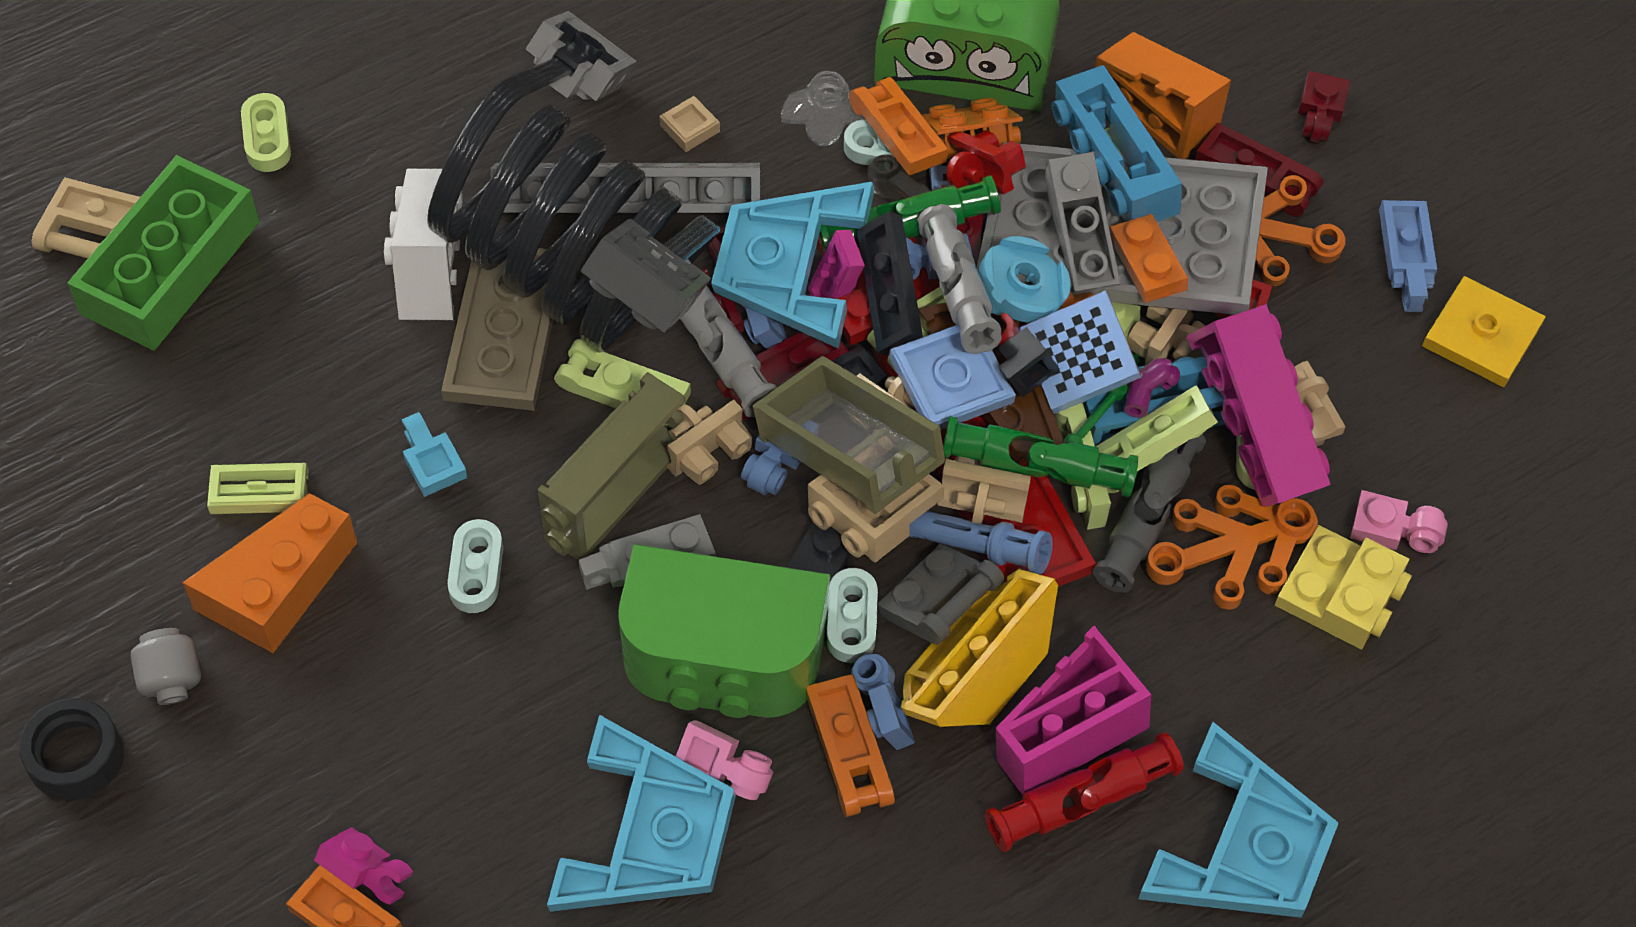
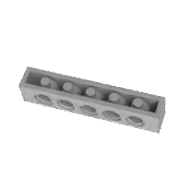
[491,163,760,213]

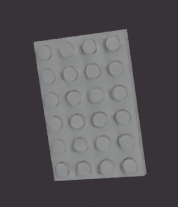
[977,142,1268,315]

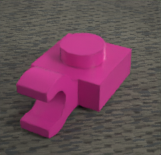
[314,827,413,904]

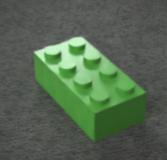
[67,155,260,351]

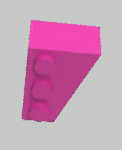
[996,626,1151,795]

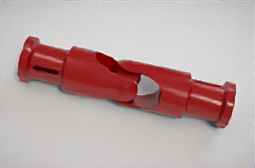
[984,732,1184,853]

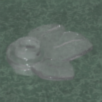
[781,71,866,147]

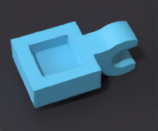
[402,412,467,497]

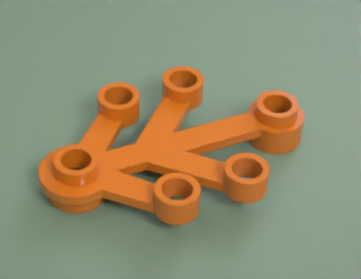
[1256,175,1345,286]
[1146,485,1318,610]

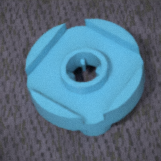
[978,236,1071,323]

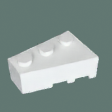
[384,169,463,320]

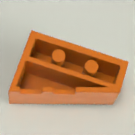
[1095,32,1231,159]
[182,493,357,653]

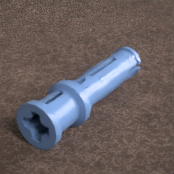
[909,511,1053,575]

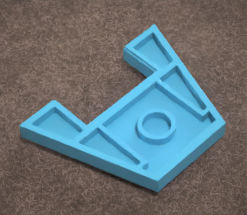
[711,182,874,348]
[547,715,736,912]
[1139,722,1338,918]

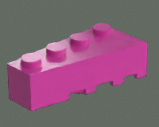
[1186,304,1331,507]

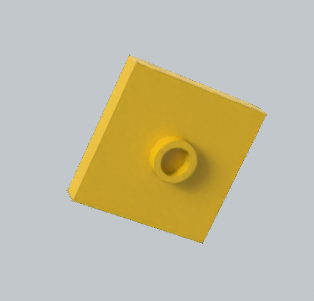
[1422,276,1546,388]

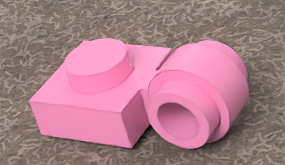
[1350,490,1448,553]
[676,720,773,800]

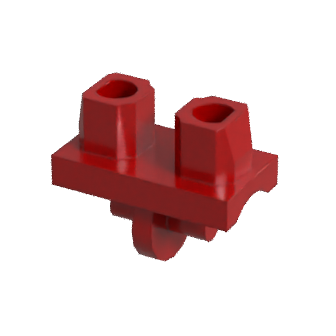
[947,130,1026,195]

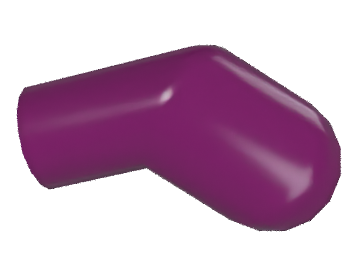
[1124,358,1180,418]

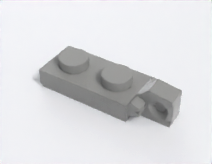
[579,514,716,590]

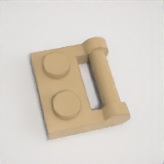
[32,177,140,258]

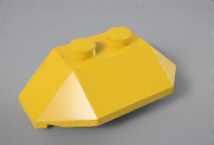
[901,569,1058,727]

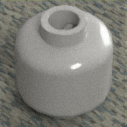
[130,628,201,705]

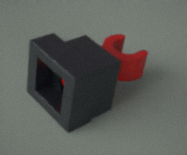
[995,313,1060,398]

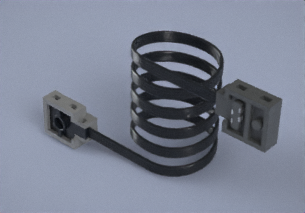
[427,11,720,353]

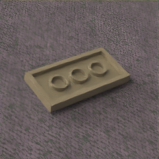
[441,248,553,411]

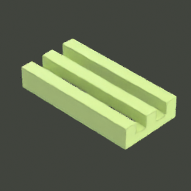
[207,463,309,514]

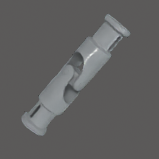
[917,204,1002,354]
[680,259,777,417]

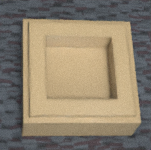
[659,96,720,152]

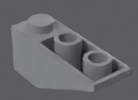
[1044,152,1120,293]

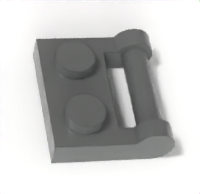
[877,543,1004,645]

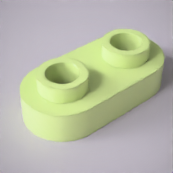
[241,93,291,172]

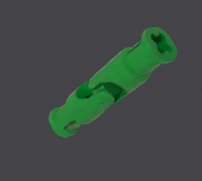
[819,175,1001,253]
[943,416,1138,497]

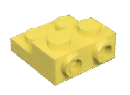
[1275,525,1412,650]

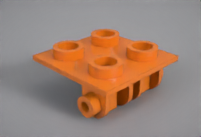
[922,98,1023,159]

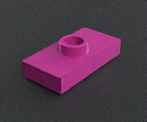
[808,230,865,299]

